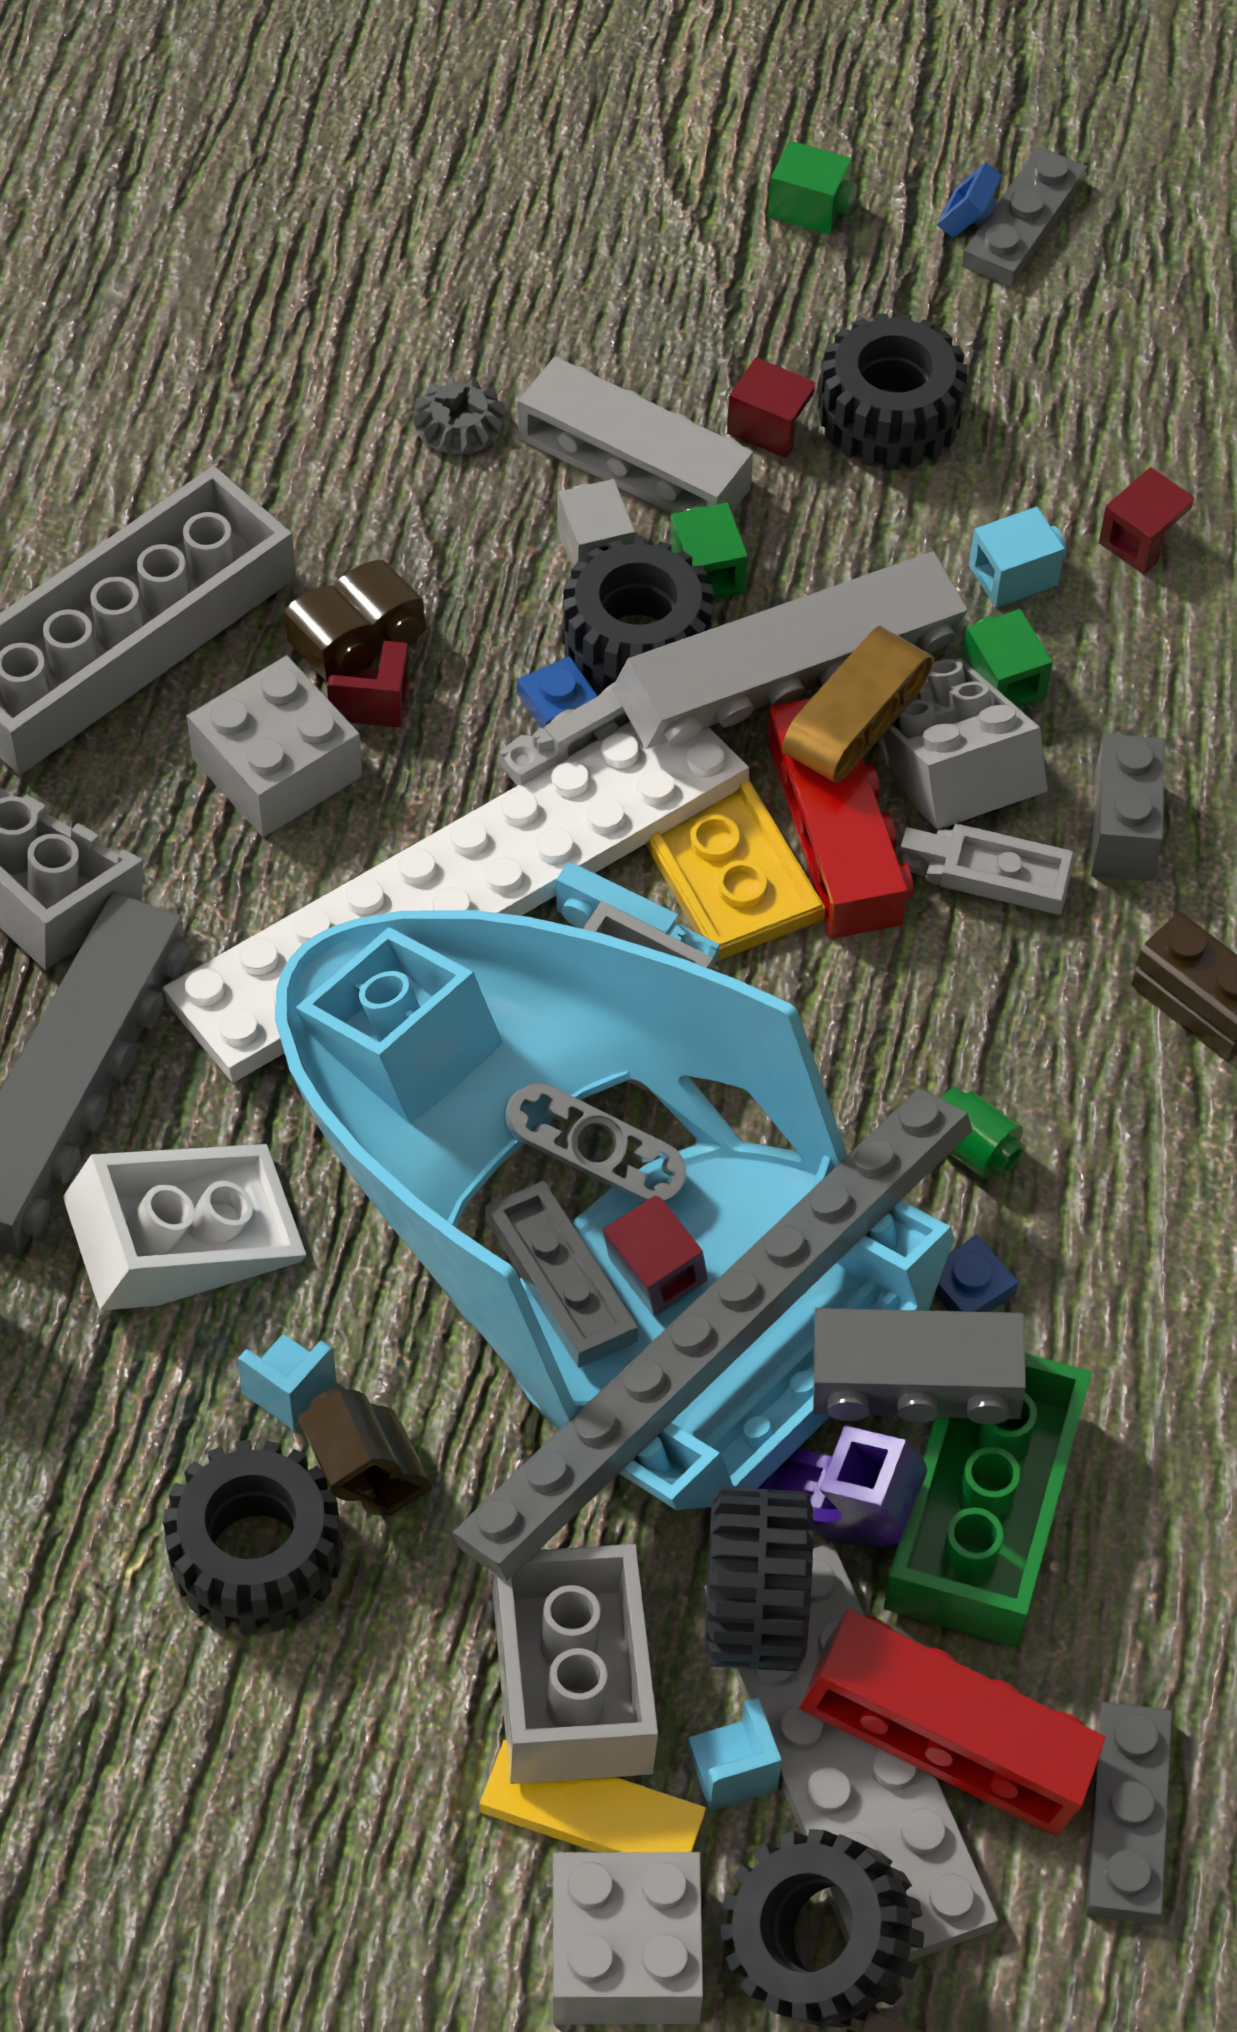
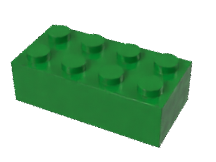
[883,1353,1092,1648]

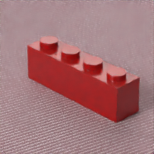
[766,698,914,939]
[799,1609,1106,1837]

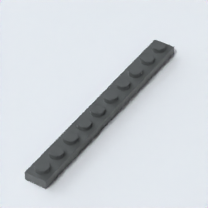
[452,1088,973,1581]

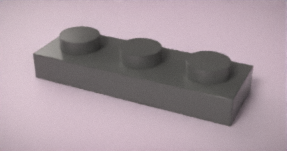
[962,146,1087,287]
[485,1181,638,1368]
[1086,1702,1172,1924]

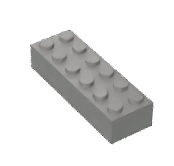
[0,465,296,776]

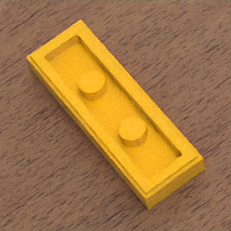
[479,1740,706,1852]

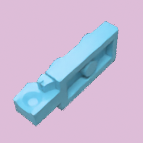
[556,862,719,967]

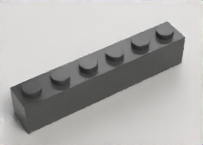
[0,892,190,1257]

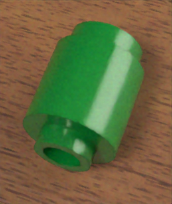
[940,1087,1025,1179]

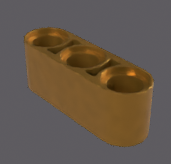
[782,626,934,783]

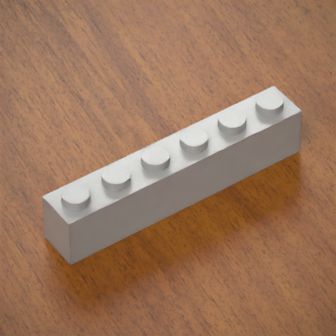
[613,551,968,749]

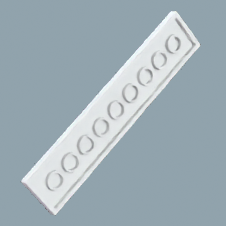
[162,722,749,1083]

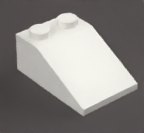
[63,1144,306,1311]

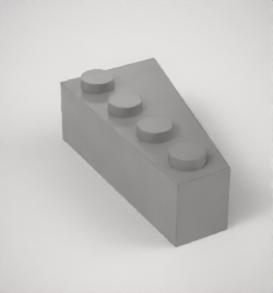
[0,788,143,970]

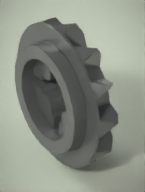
[414,375,505,454]

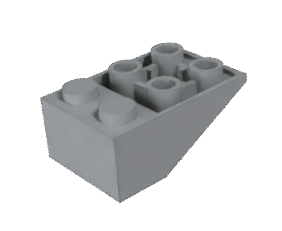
[877,658,1048,830]

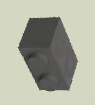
[1091,733,1165,881]

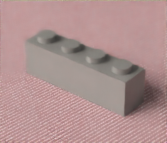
[518,356,753,514]

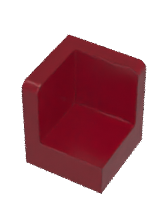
[727,357,815,458]
[1099,467,1194,575]
[327,641,410,728]
[603,1196,708,1316]

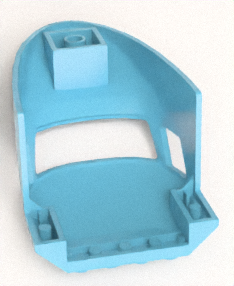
[275,910,954,1510]

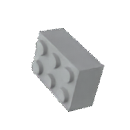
[493,1544,658,1784]

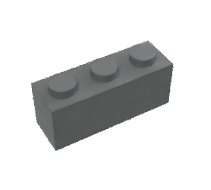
[813,1308,1026,1424]

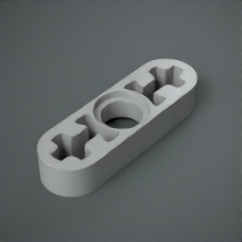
[505,1083,686,1202]

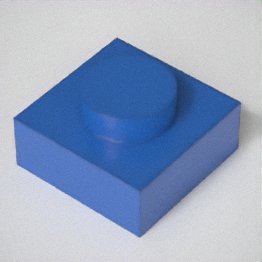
[937,162,1003,239]
[517,656,597,729]
[935,1235,1018,1312]

